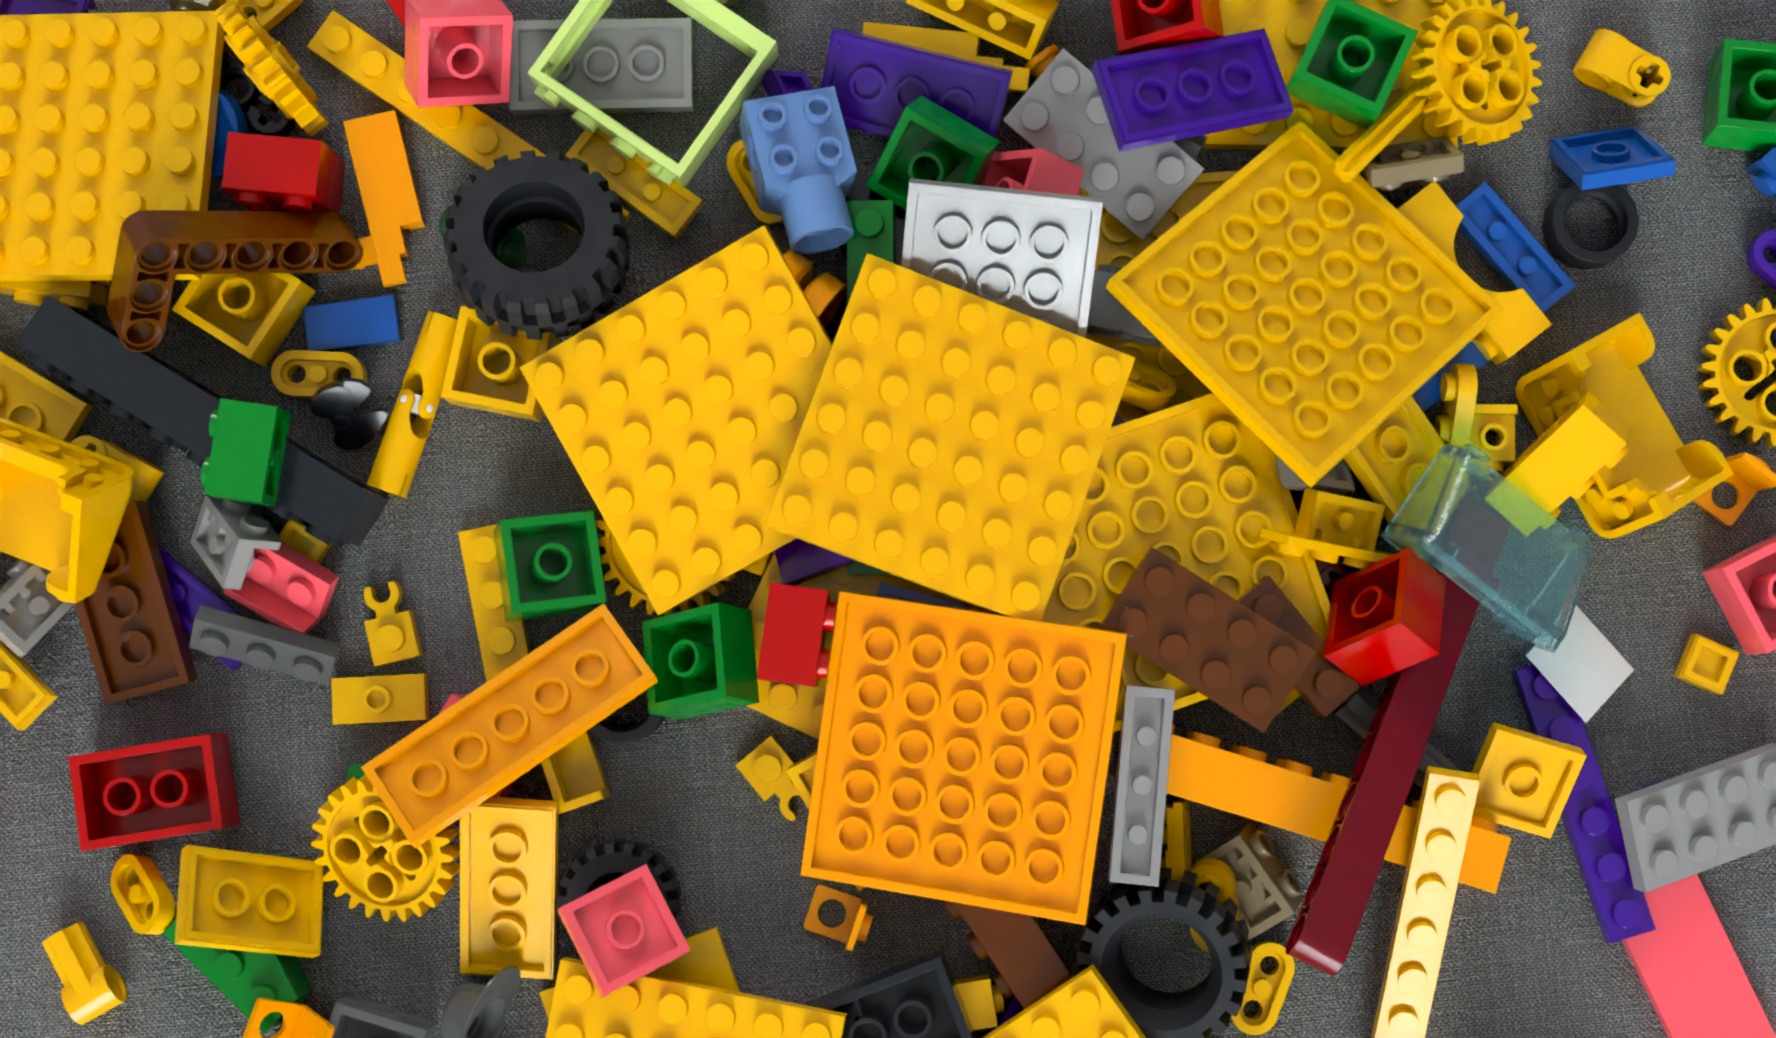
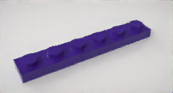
[1511,665,1656,943]

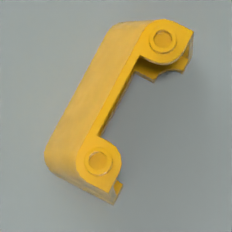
[1516,312,1734,539]
[0,418,134,603]

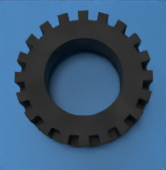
[1076,868,1252,1038]

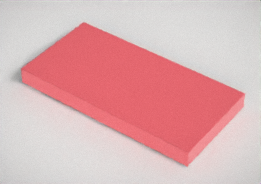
[1621,874,1776,1038]

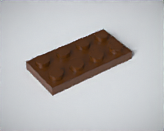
[75,500,198,705]
[1099,546,1317,733]

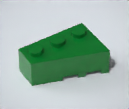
[163,920,313,1033]

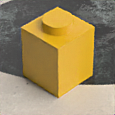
[955,974,1005,1030]

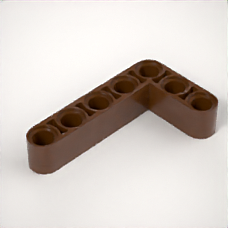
[107,210,363,353]

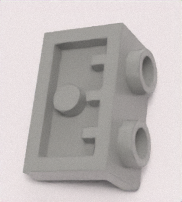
[190,495,282,590]
[0,559,75,657]

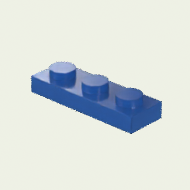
[1456,181,1576,313]

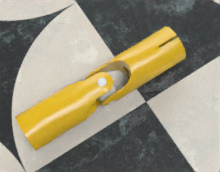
[366,311,457,498]

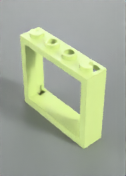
[528,0,779,188]

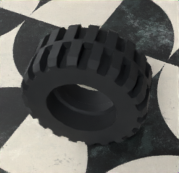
[443,150,630,340]

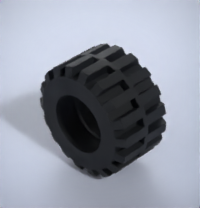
[556,839,682,944]

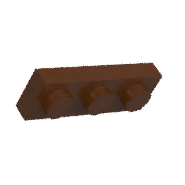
[1237,576,1360,718]

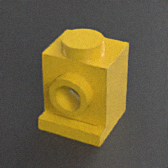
[1459,404,1518,473]

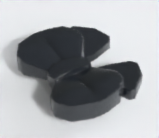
[311,377,389,450]

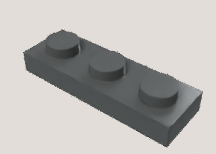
[189,605,340,686]

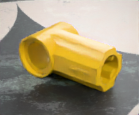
[42,921,127,1025]

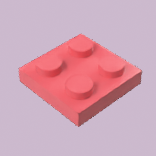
[557,864,691,999]

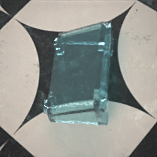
[1381,443,1593,653]

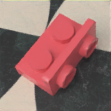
[223,543,339,634]

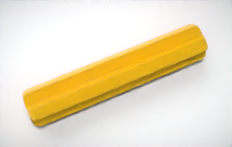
[1331,82,1429,182]

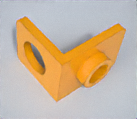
[1693,452,1776,526]
[804,884,874,952]
[242,998,335,1038]

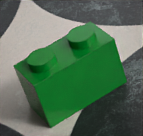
[201,398,291,507]

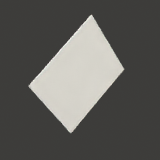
[1526,604,1634,723]

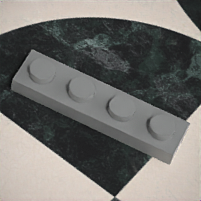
[1108,685,1175,887]

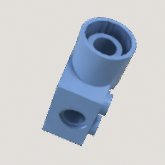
[739,86,857,254]

